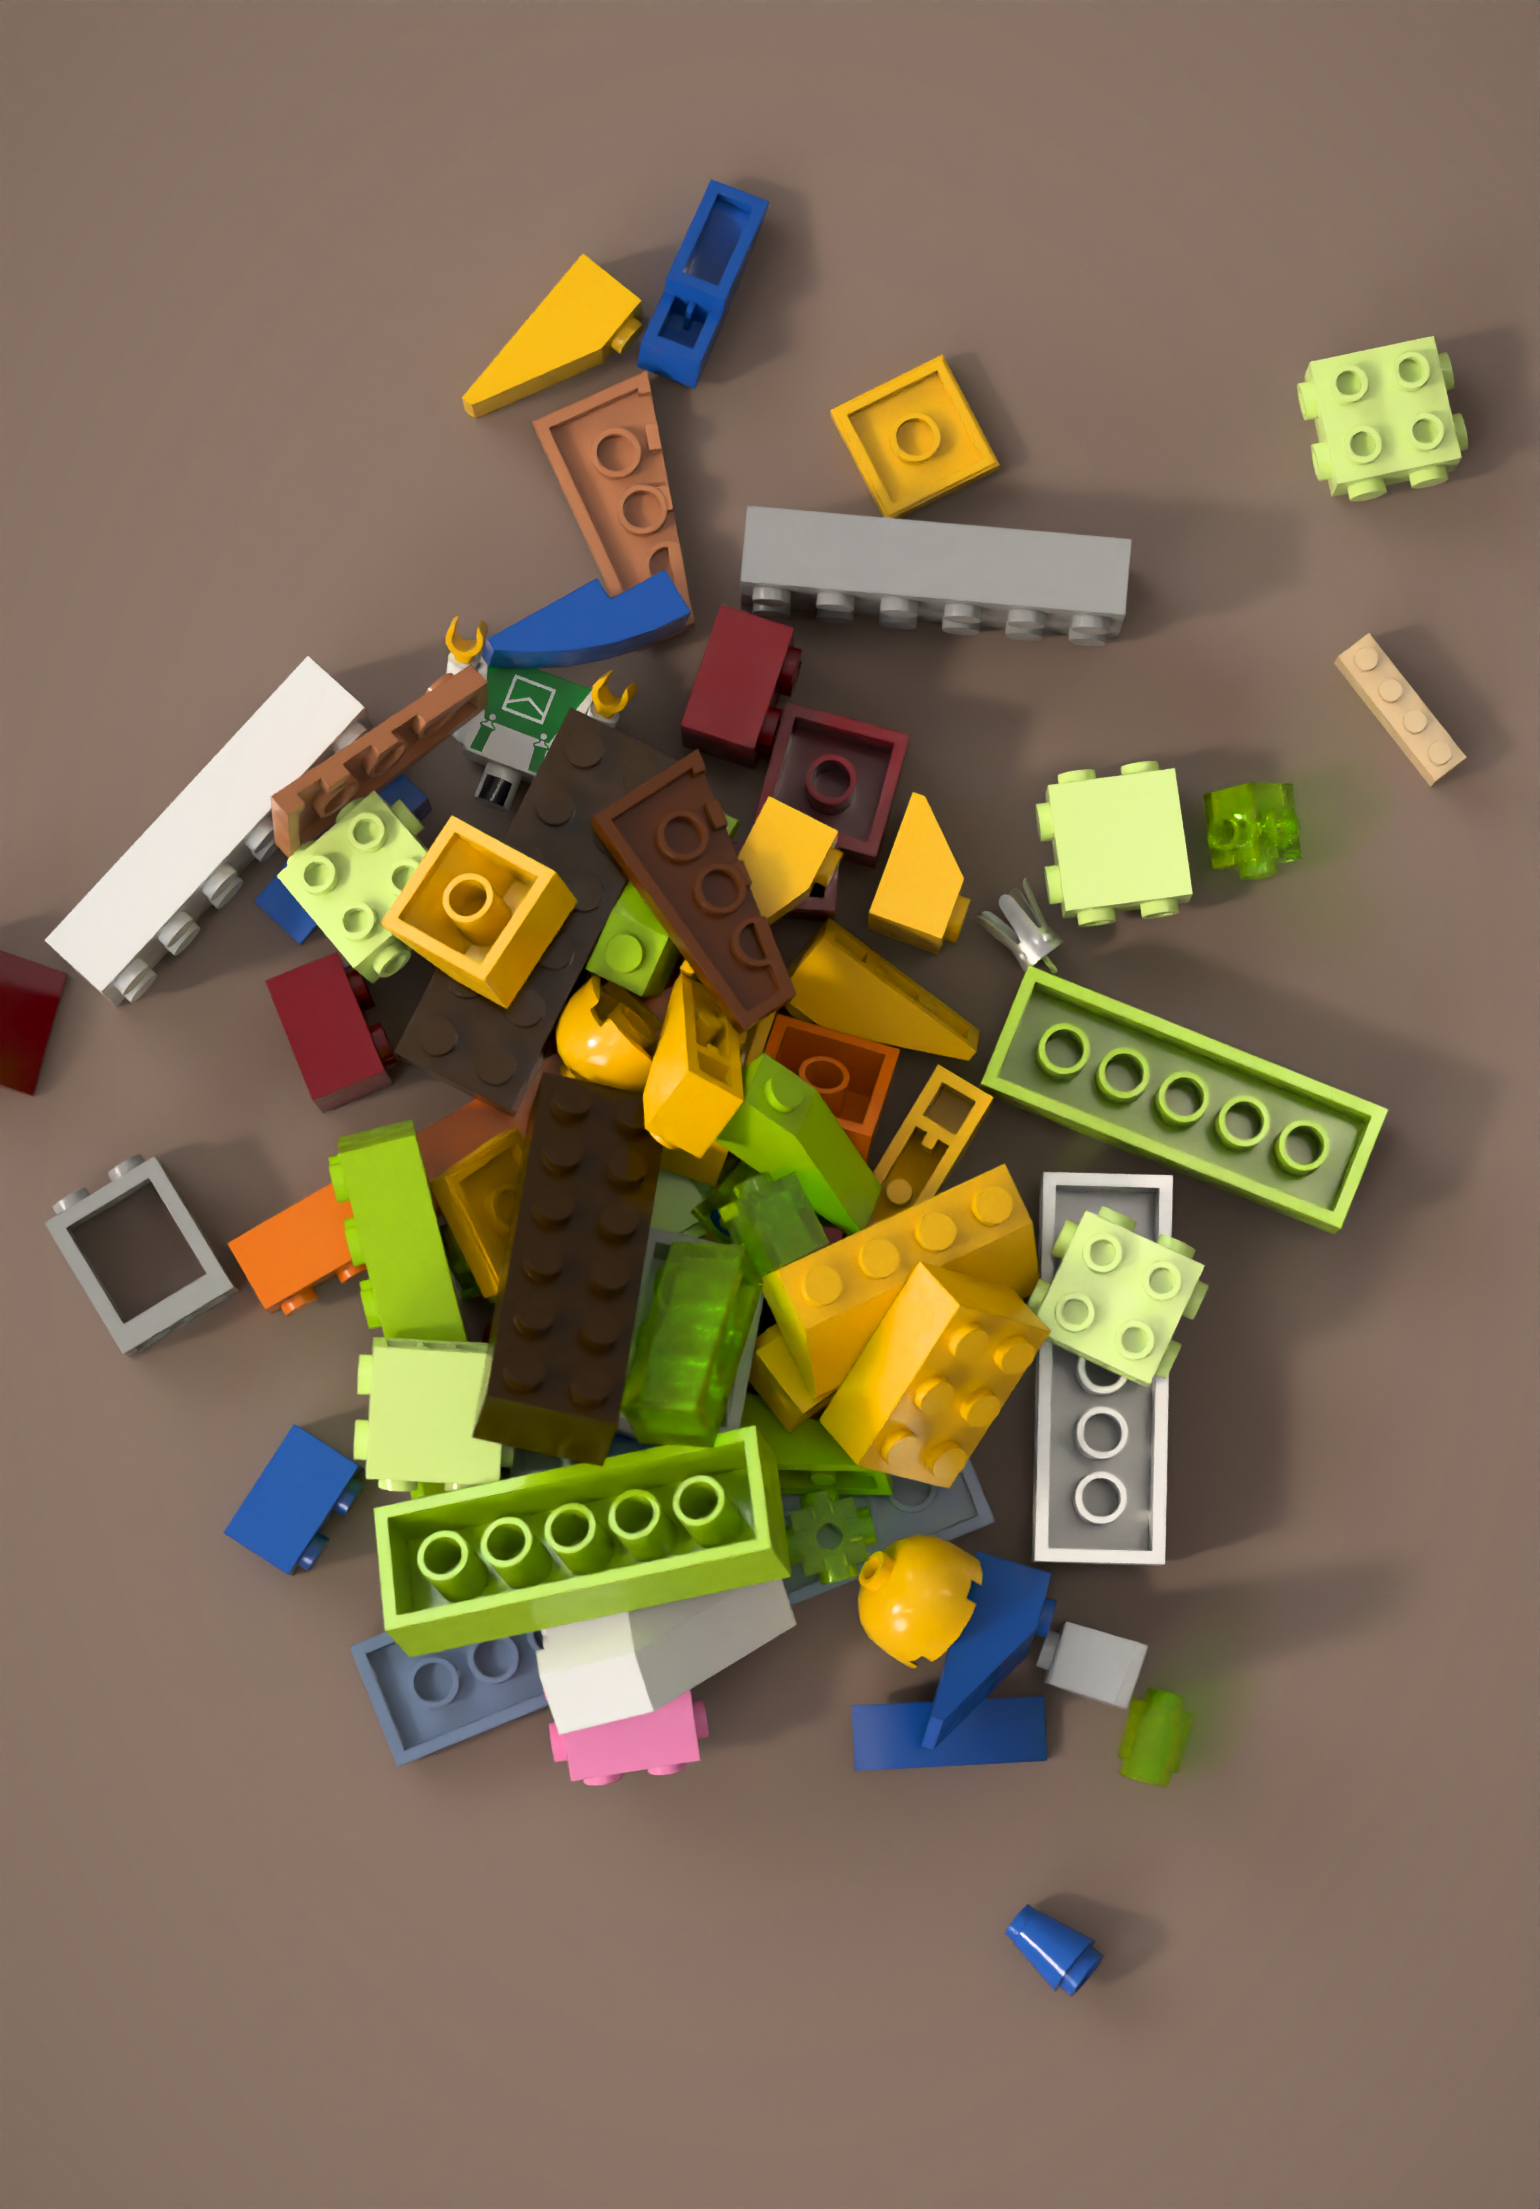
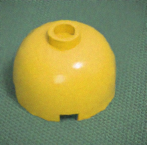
[555,973,662,1094]
[858,1534,983,1668]

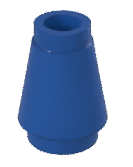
[1005,1904,1104,1997]

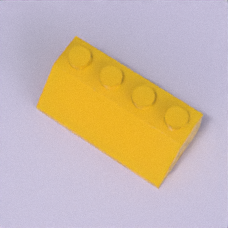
[757,1163,1039,1398]

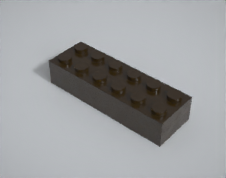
[394,707,679,1118]
[472,1071,663,1467]

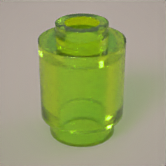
[1117,1687,1195,1787]

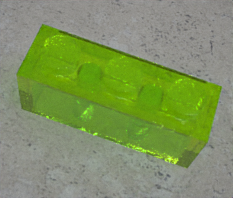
[621,1241,764,1448]

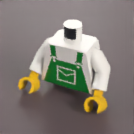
[445,616,638,812]

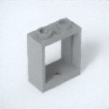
[44,1154,240,1358]

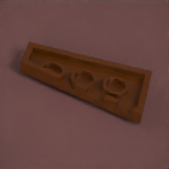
[589,749,796,1035]

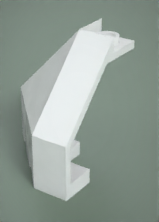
[536,1579,797,1735]

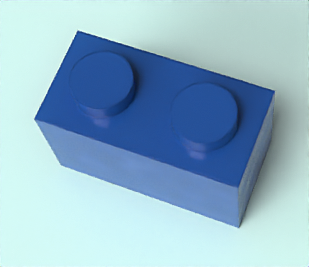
[223,1424,365,1576]

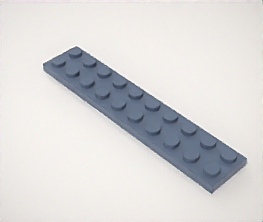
[350,1458,996,1767]

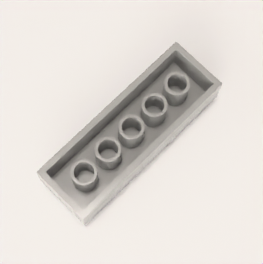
[740,506,1132,646]

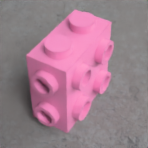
[543,1688,709,1786]

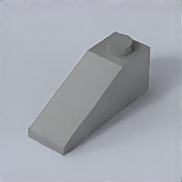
[1036,1621,1148,1709]

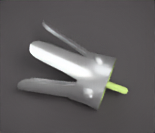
[974,878,1064,973]

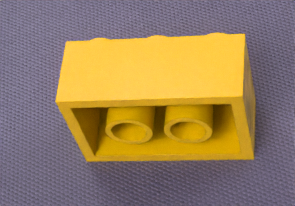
[819,1261,1051,1489]

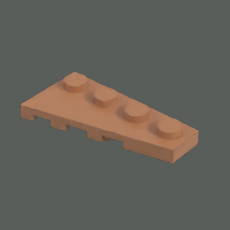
[532,370,695,653]
[271,664,488,858]

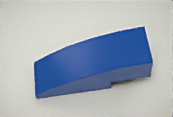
[637,179,769,389]
[482,569,691,669]
[851,1696,1047,1771]

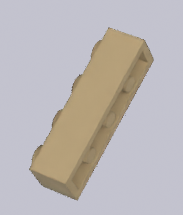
[1334,633,1467,787]

